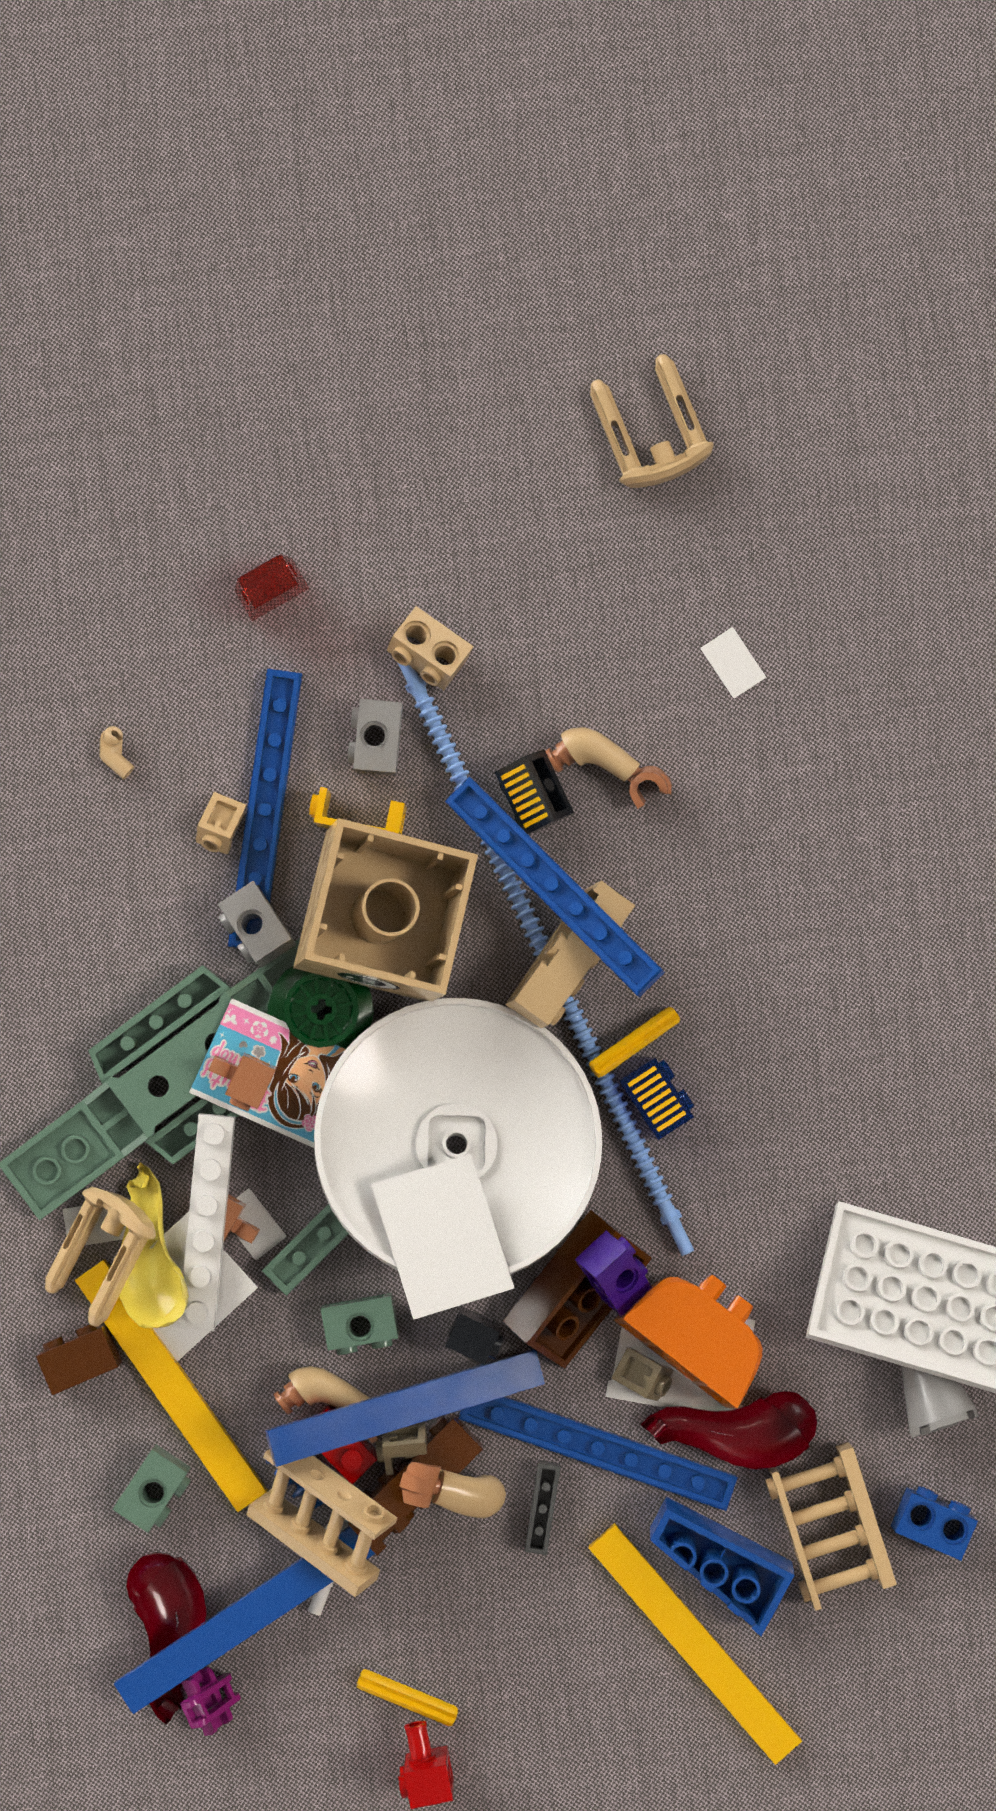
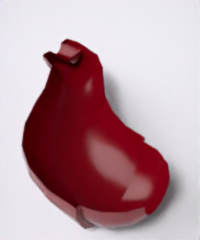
[640,1391,817,1469]
[126,1552,206,1725]

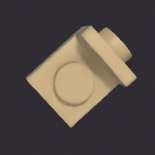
[196,792,246,854]

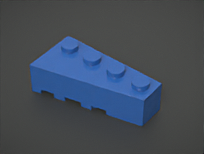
[650,1496,795,1637]

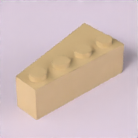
[505,881,635,1028]

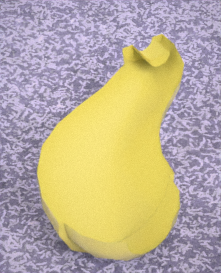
[119,1162,189,1328]

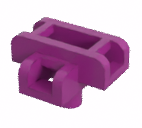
[180,1666,241,1736]

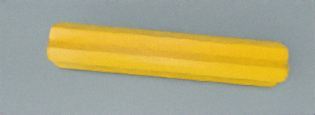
[589,1007,680,1078]
[357,1669,458,1726]

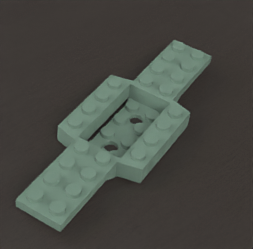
[0,938,325,1221]

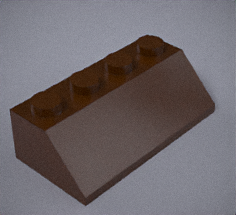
[503,1210,652,1369]

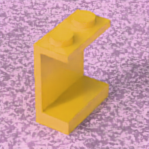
[309,787,407,834]

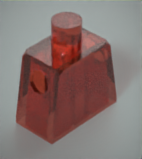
[234,554,310,621]

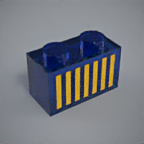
[618,1057,695,1140]

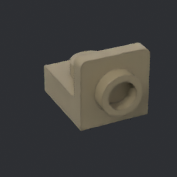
[611,1347,674,1401]
[376,1422,427,1475]

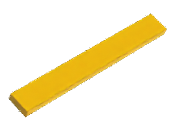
[74,1259,268,1512]
[588,1523,802,1765]

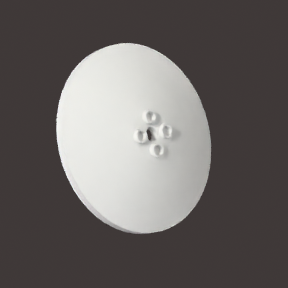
[314,998,602,1275]

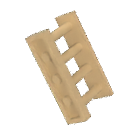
[765,1442,897,1611]
[246,1449,397,1597]

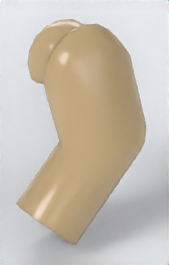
[99,726,135,780]

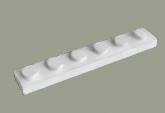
[178,1113,236,1331]

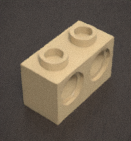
[387,606,474,691]

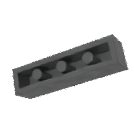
[524,1460,561,1555]

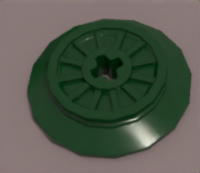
[268,966,374,1049]

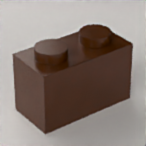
[36,1324,123,1396]

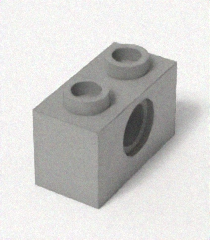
[347,699,403,776]
[218,881,297,968]

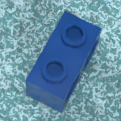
[890,1486,978,1561]

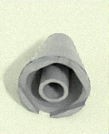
[901,1366,979,1439]

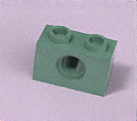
[320,1293,399,1355]
[112,1444,191,1533]

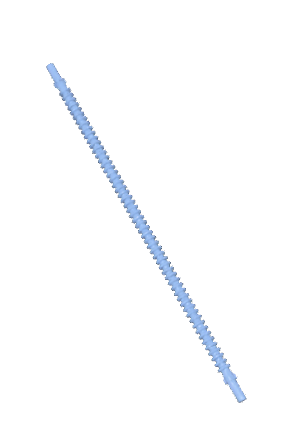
[397,662,694,1256]

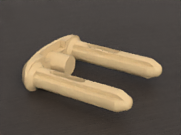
[590,354,714,488]
[45,1187,156,1327]

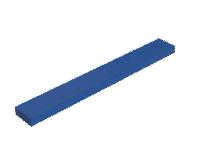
[228,668,303,948]
[445,776,665,998]
[265,1349,545,1467]
[458,1396,738,1511]
[114,1526,375,1714]

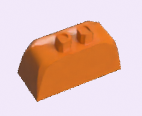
[614,1275,763,1409]

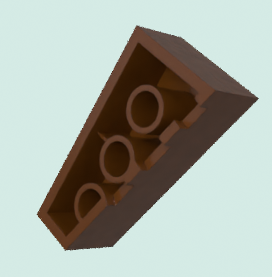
[348,1413,483,1556]

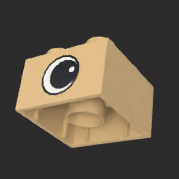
[293,818,478,1001]

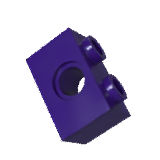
[575,1231,652,1317]

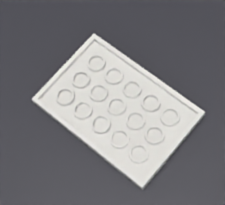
[806,1201,996,1393]

